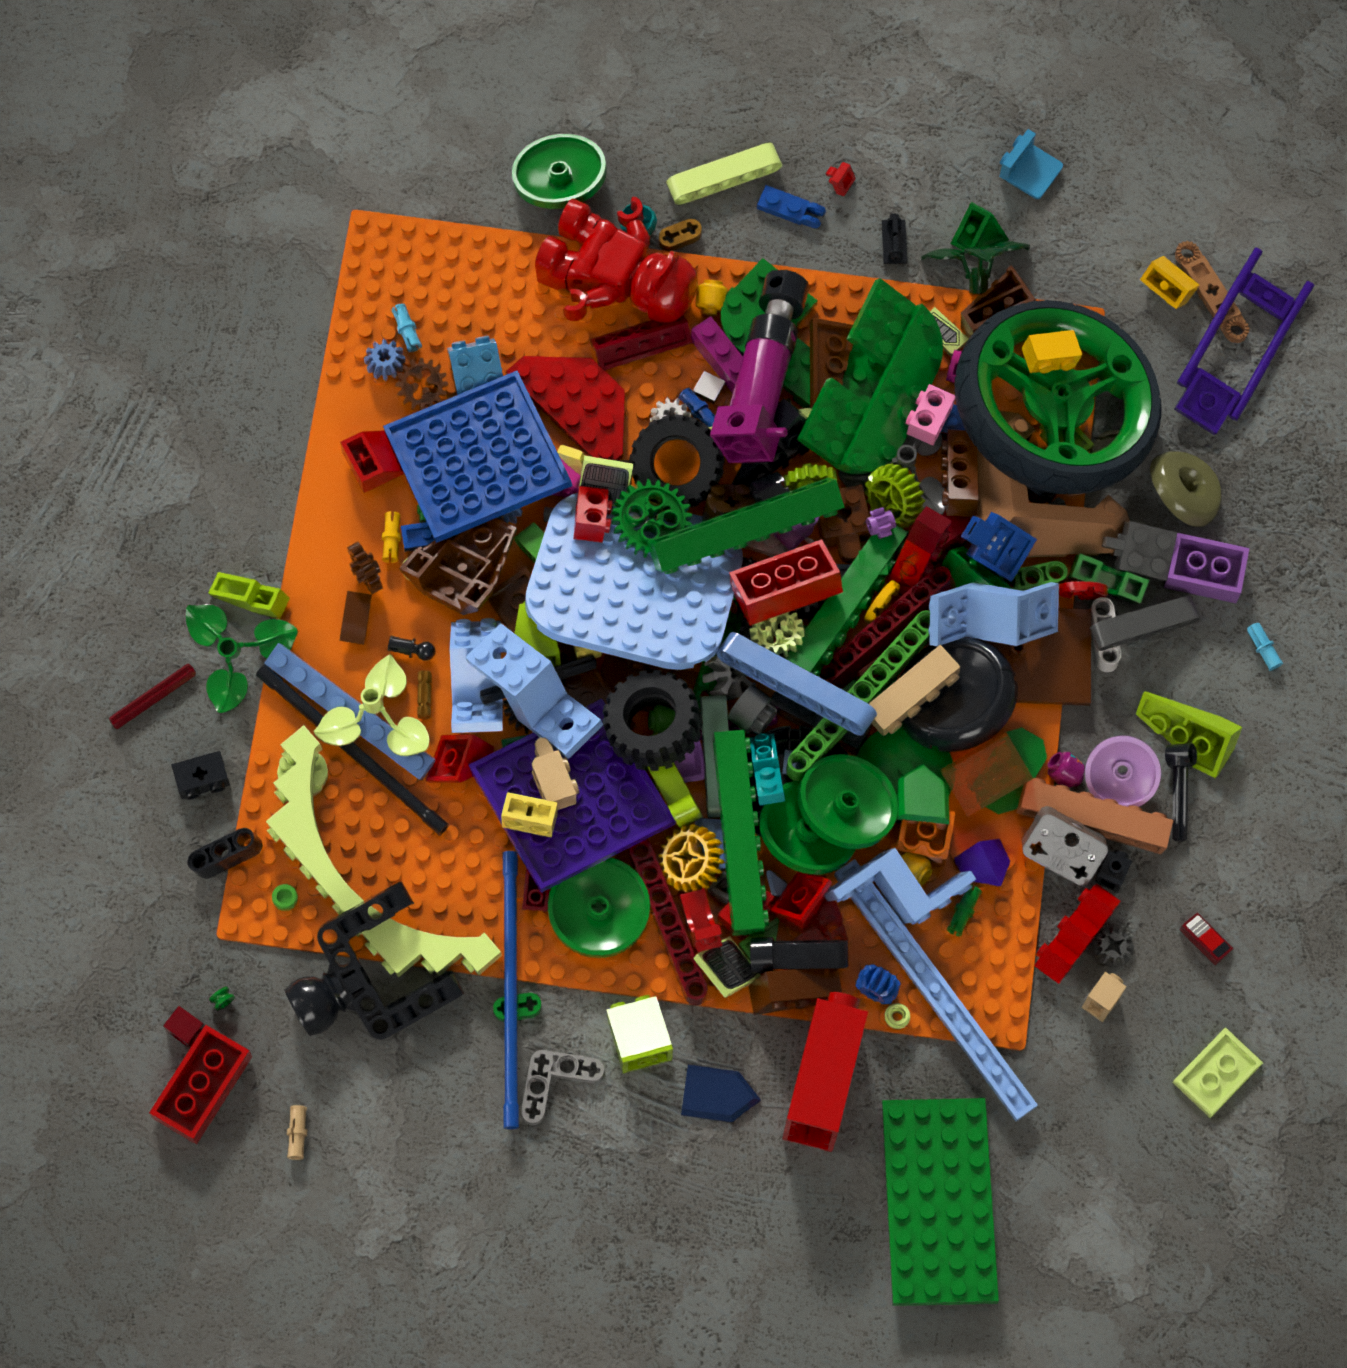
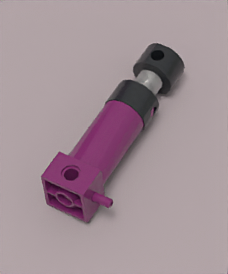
[710,270,810,463]

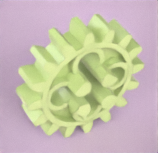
[750,612,805,657]

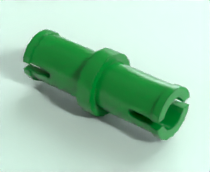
[947,885,982,937]

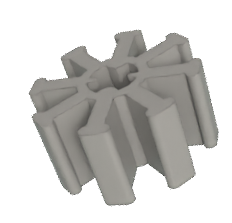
[702,656,756,701]

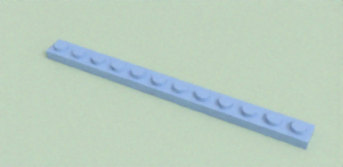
[834,859,1038,1121]

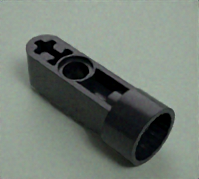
[750,937,849,973]

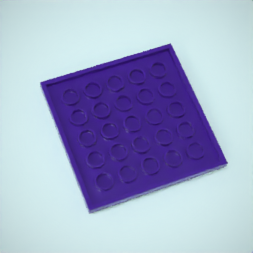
[469,699,676,893]

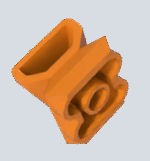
[897,811,955,867]

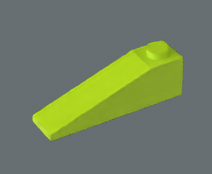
[1136,691,1243,778]

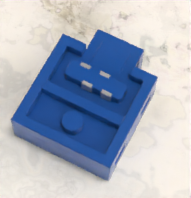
[961,512,1037,582]

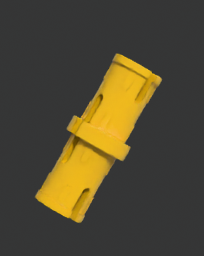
[382,511,401,563]

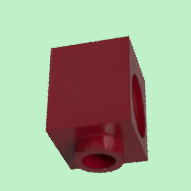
[163,1006,205,1049]

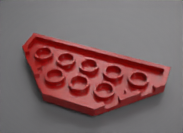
[506,356,625,460]

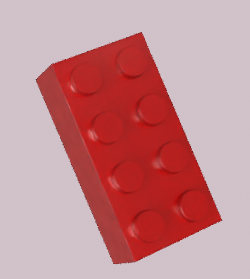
[729,539,843,626]
[149,1025,252,1145]

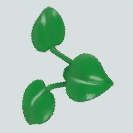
[186,604,298,713]

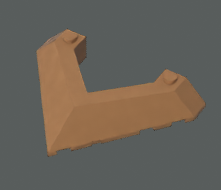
[977,411,1130,557]

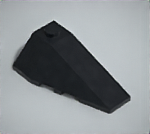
[732,398,810,485]

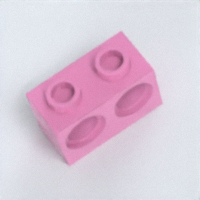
[905,384,956,446]

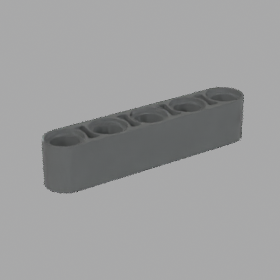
[1089,595,1200,651]

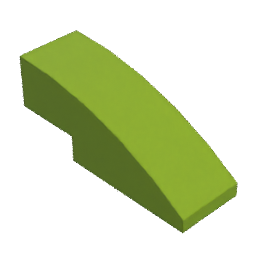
[208,572,290,619]

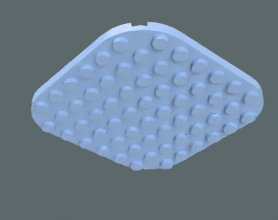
[525,493,743,670]

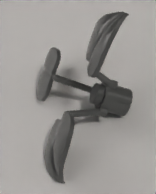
[838,422,946,515]

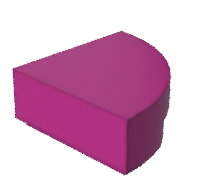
[946,350,962,383]

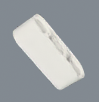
[1091,597,1121,672]

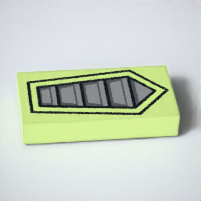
[930,307,969,357]

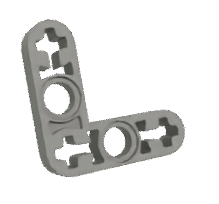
[521,1050,604,1125]

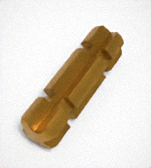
[417,671,432,719]

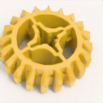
[658,824,725,893]

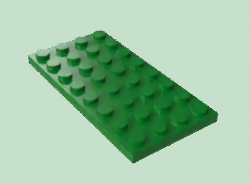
[882,1098,999,1306]

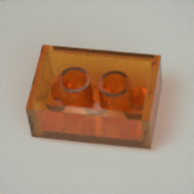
[940,732,1033,817]

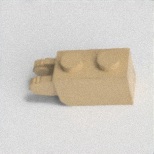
[532,737,579,810]

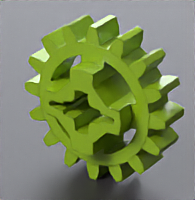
[784,463,837,491]

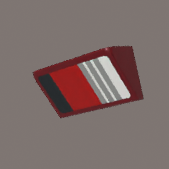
[1179,912,1234,966]

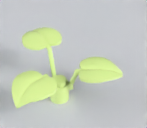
[314,654,430,756]

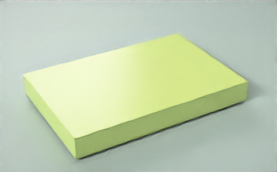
[1172,1027,1263,1118]

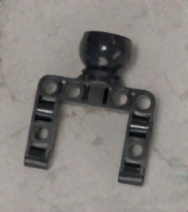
[284,881,464,1040]

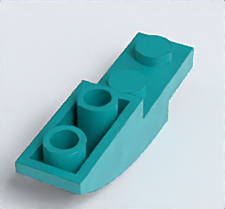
[750,733,785,805]

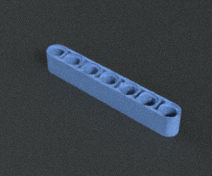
[716,632,877,736]

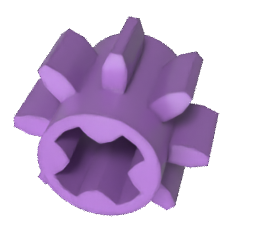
[866,507,896,539]

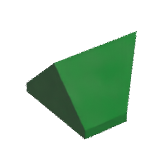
[950,202,1009,255]

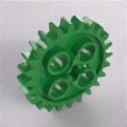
[611,479,692,558]

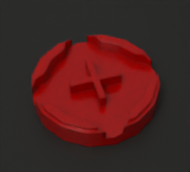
[1059,581,1108,600]

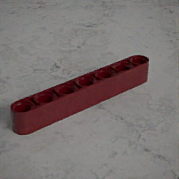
[820,566,956,689]
[630,840,708,1006]

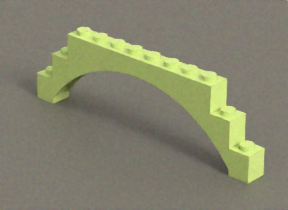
[266,725,502,977]

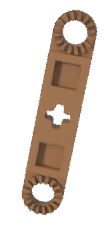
[1175,241,1249,343]

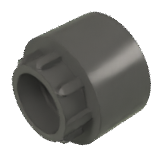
[728,685,777,735]

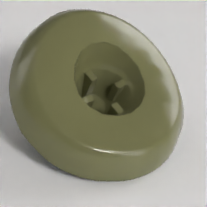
[1150,451,1222,527]

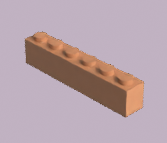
[1016,778,1173,854]

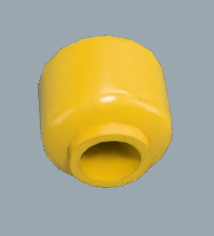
[695,280,728,316]
[899,852,932,886]

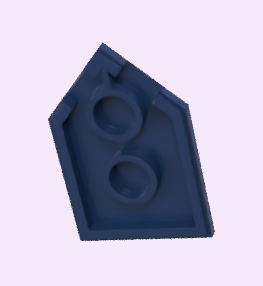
[681,1065,761,1123]

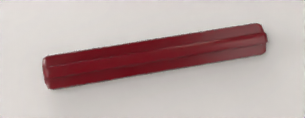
[109,664,196,729]

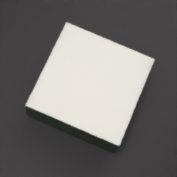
[693,371,725,404]

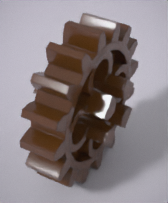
[395,358,448,410]
[347,542,383,594]

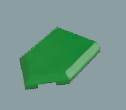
[898,764,949,824]

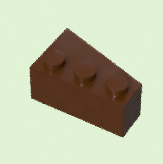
[961,265,1036,338]

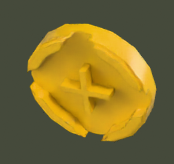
[864,580,900,624]

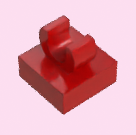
[826,162,856,196]

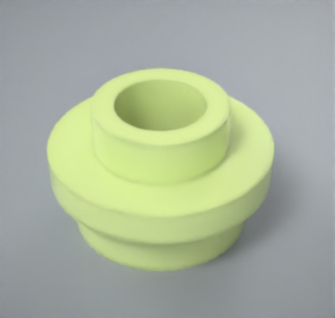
[885,1003,910,1029]

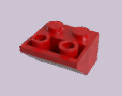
[340,430,404,493]

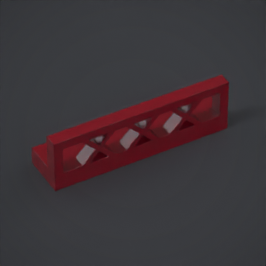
[589,316,692,370]

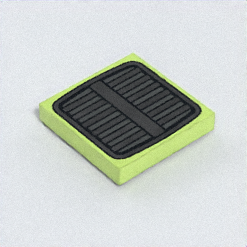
[579,455,633,506]
[693,936,761,998]

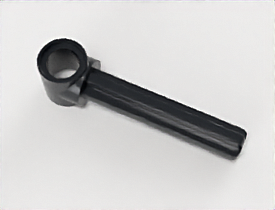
[1165,743,1197,842]

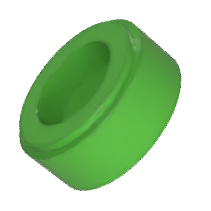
[272,884,298,911]

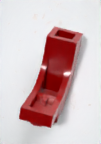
[679,888,722,952]

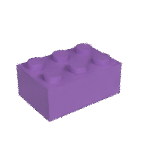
[1164,533,1249,603]

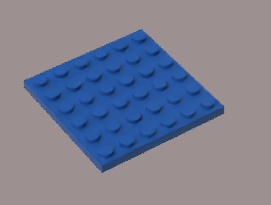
[383,371,573,543]

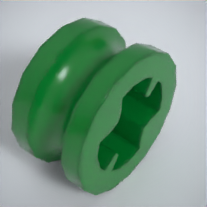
[209,986,235,1011]

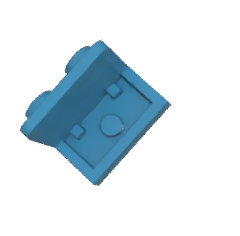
[999,129,1063,199]
[447,336,503,395]

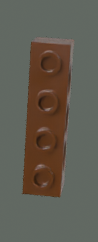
[941,429,978,517]

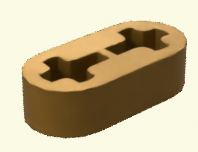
[659,219,702,251]

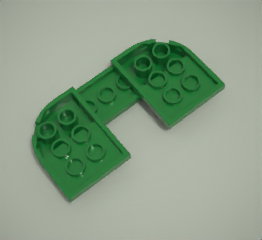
[720,258,885,409]
[797,278,943,474]

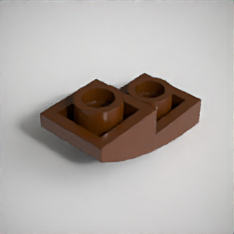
[339,591,372,645]

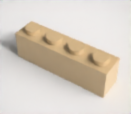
[869,645,960,736]

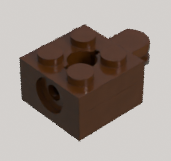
[817,485,871,563]

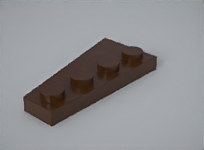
[810,318,853,408]

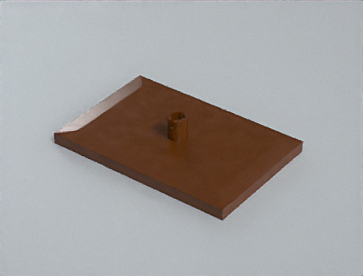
[968,608,1091,706]

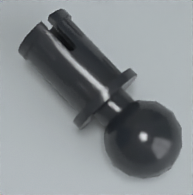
[388,635,436,661]

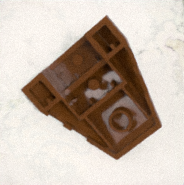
[399,518,517,615]

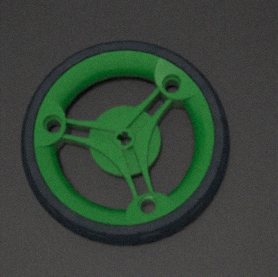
[955,300,1162,494]

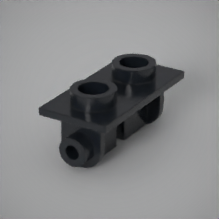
[882,213,907,264]

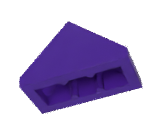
[954,839,1010,886]

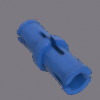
[678,387,715,427]

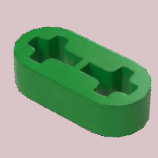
[493,993,542,1022]

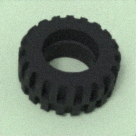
[629,414,725,509]
[603,670,702,771]

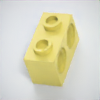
[501,792,557,838]

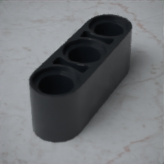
[187,828,263,879]

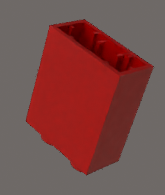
[782,992,868,1152]

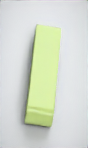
[666,143,782,205]

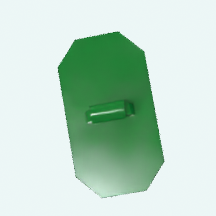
[973,727,1047,814]

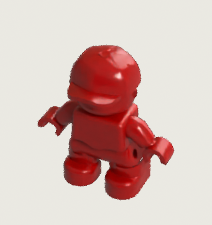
[535,197,698,323]

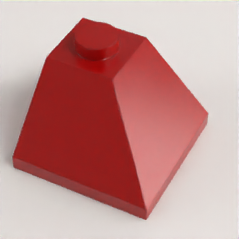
[425,734,494,783]
[770,872,832,933]

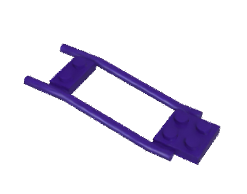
[1174,247,1315,435]

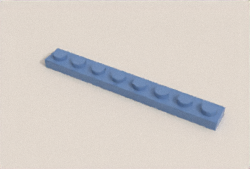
[264,643,436,780]

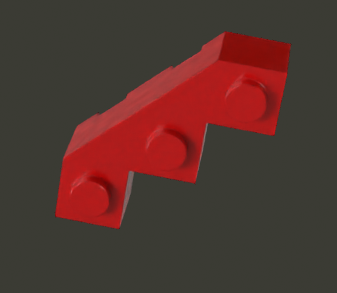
[1034,883,1121,984]

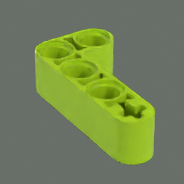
[647,732,703,828]

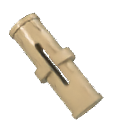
[287,1105,308,1160]

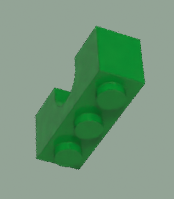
[1067,553,1149,605]

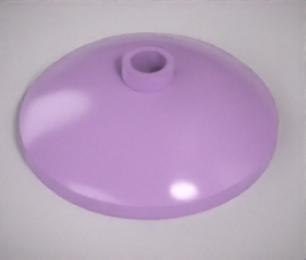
[1085,736,1161,807]

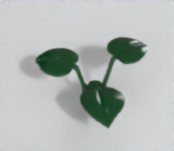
[921,241,1030,294]

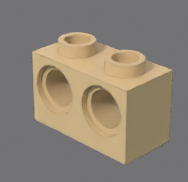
[1082,972,1127,1022]

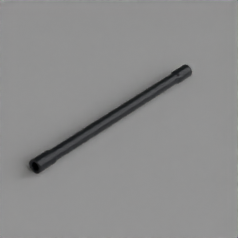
[256,664,449,836]

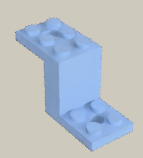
[928,582,1059,646]
[450,618,503,733]
[465,623,603,759]
[825,848,976,925]

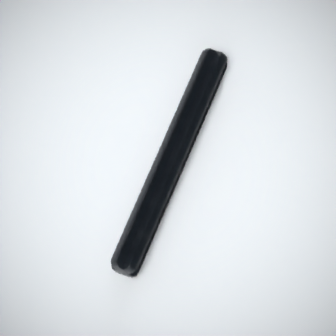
[480,655,597,704]

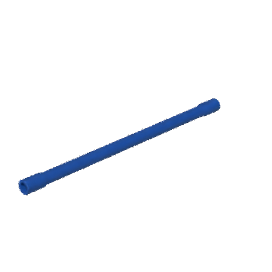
[503,851,519,1130]

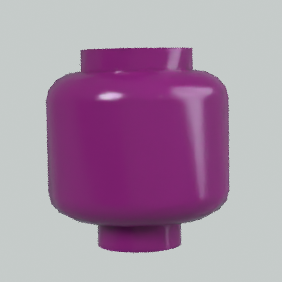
[1048,751,1085,788]

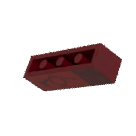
[885,506,952,596]

